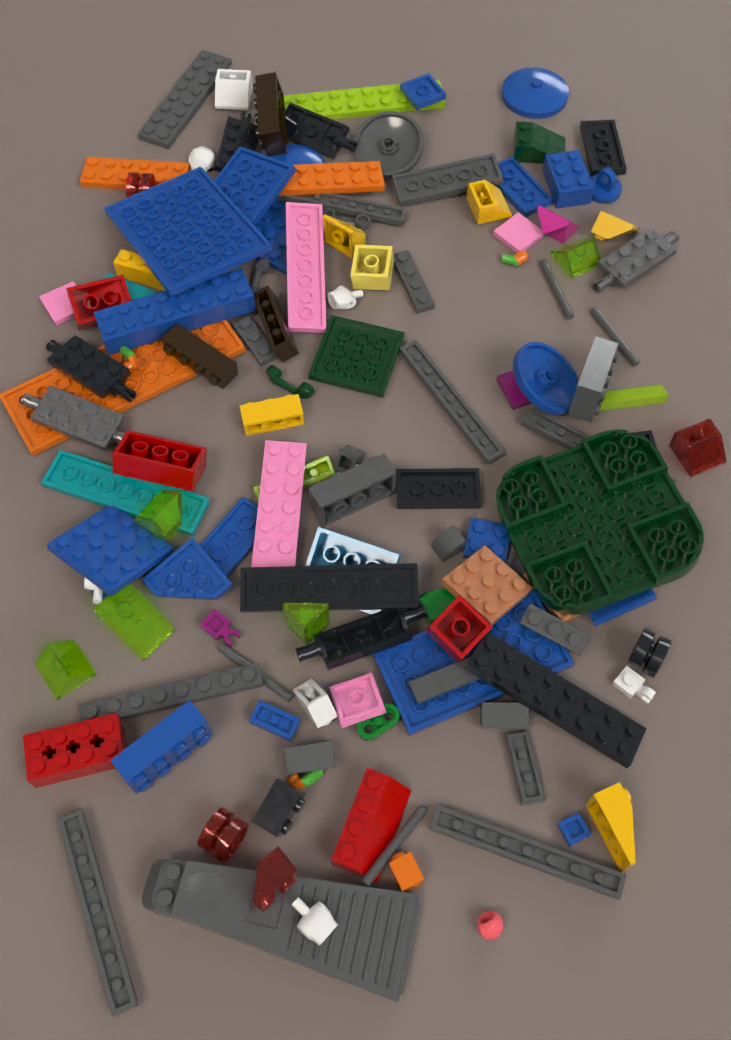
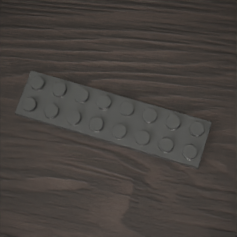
[138,50,232,150]

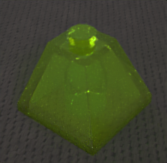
[134,490,182,540]

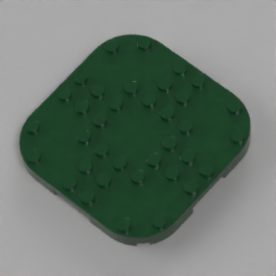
[496,429,704,615]

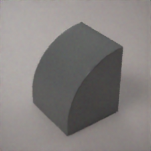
[333,444,366,472]
[431,525,466,562]

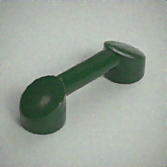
[266,365,315,399]

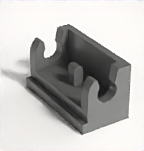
[479,702,529,729]
[284,741,335,775]

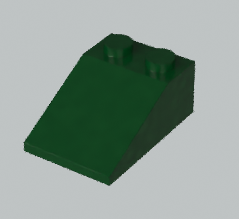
[513,121,565,164]

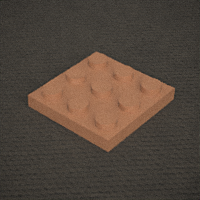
[440,546,533,625]

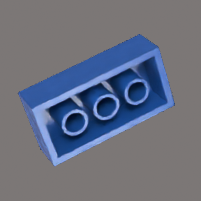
[110,700,213,794]

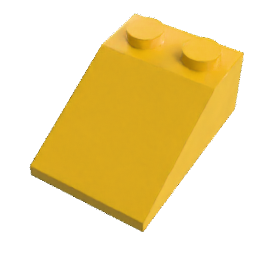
[585,782,636,872]

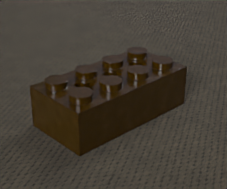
[253,72,288,156]

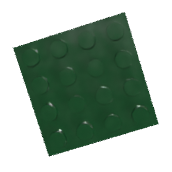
[308,315,405,398]

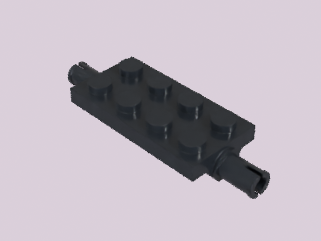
[285,103,358,160]
[214,111,258,172]
[46,335,137,403]
[295,604,427,670]

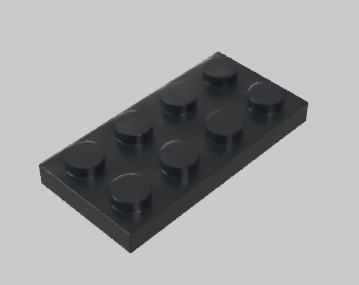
[579,119,627,176]
[396,468,481,509]

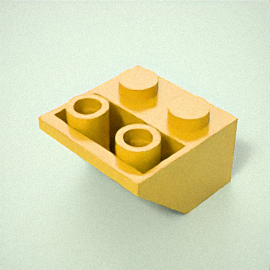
[466,180,512,225]

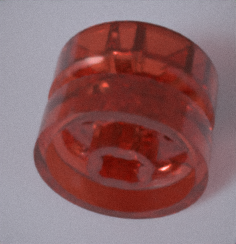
[126,172,156,198]
[197,807,249,863]

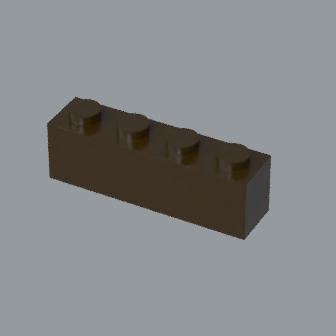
[253,285,299,363]
[161,324,238,389]

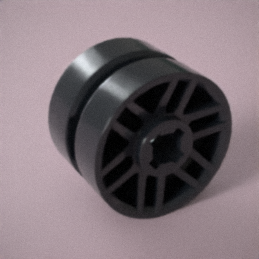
[627,628,672,678]

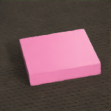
[493,212,544,253]
[39,281,76,326]
[329,672,386,728]

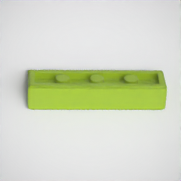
[598,385,669,411]
[252,455,336,502]

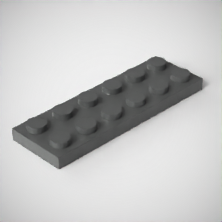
[392,153,503,206]

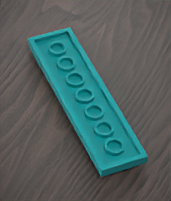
[41,450,210,537]

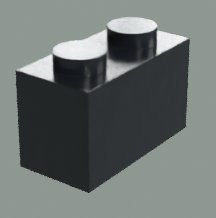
[252,778,305,837]

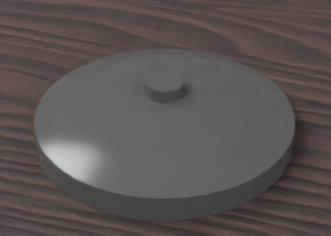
[354,111,424,179]

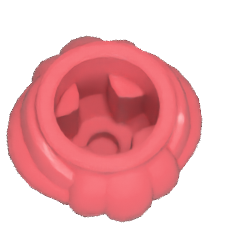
[477,911,503,940]

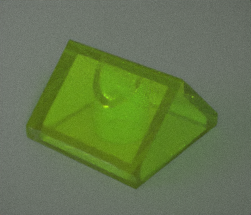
[551,238,601,278]
[283,603,330,645]
[35,639,97,701]

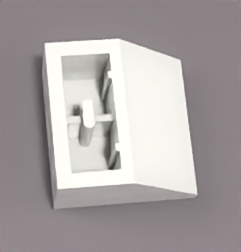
[215,69,253,110]

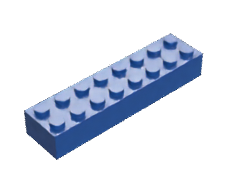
[94,268,256,355]

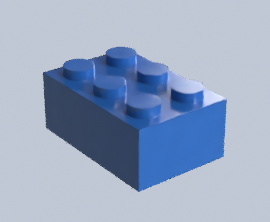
[542,150,594,209]

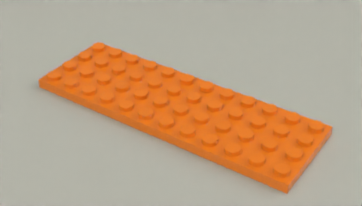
[0,320,246,456]

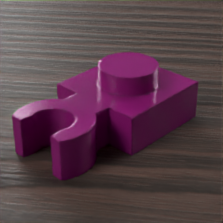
[200,608,241,647]

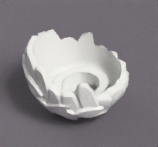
[188,146,217,172]

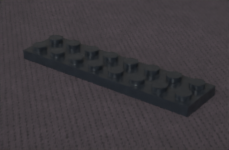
[240,563,419,613]
[464,632,646,768]

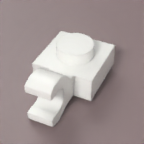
[612,666,656,704]

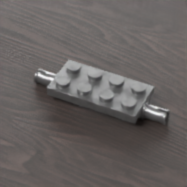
[591,227,679,293]
[20,386,125,451]

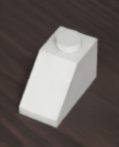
[292,678,338,728]

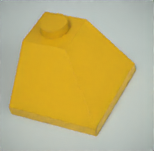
[591,211,640,241]
[323,214,366,259]

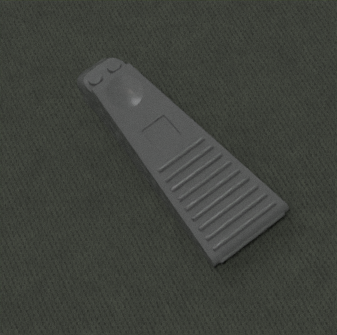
[142,859,420,1002]

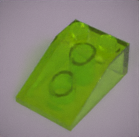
[93,583,176,661]

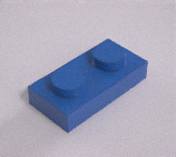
[249,700,301,742]

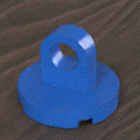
[590,167,622,204]

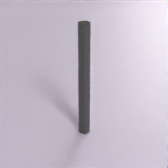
[540,259,574,320]
[590,307,640,367]
[218,643,294,702]
[361,805,426,887]

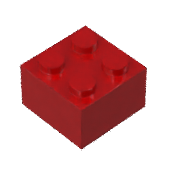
[424,595,493,662]

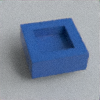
[557,813,592,847]

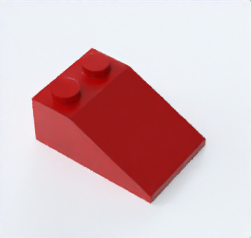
[66,275,131,331]

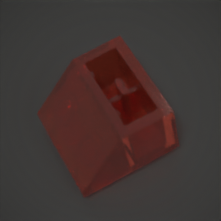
[669,419,726,477]
[252,846,298,912]

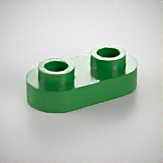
[357,703,400,741]

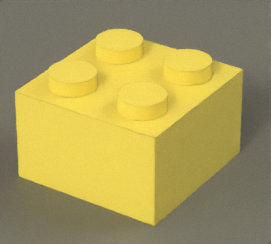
[350,245,394,291]

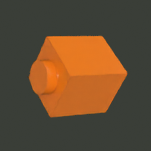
[388,851,425,892]

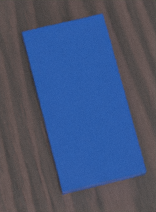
[496,156,554,218]
[200,497,258,579]

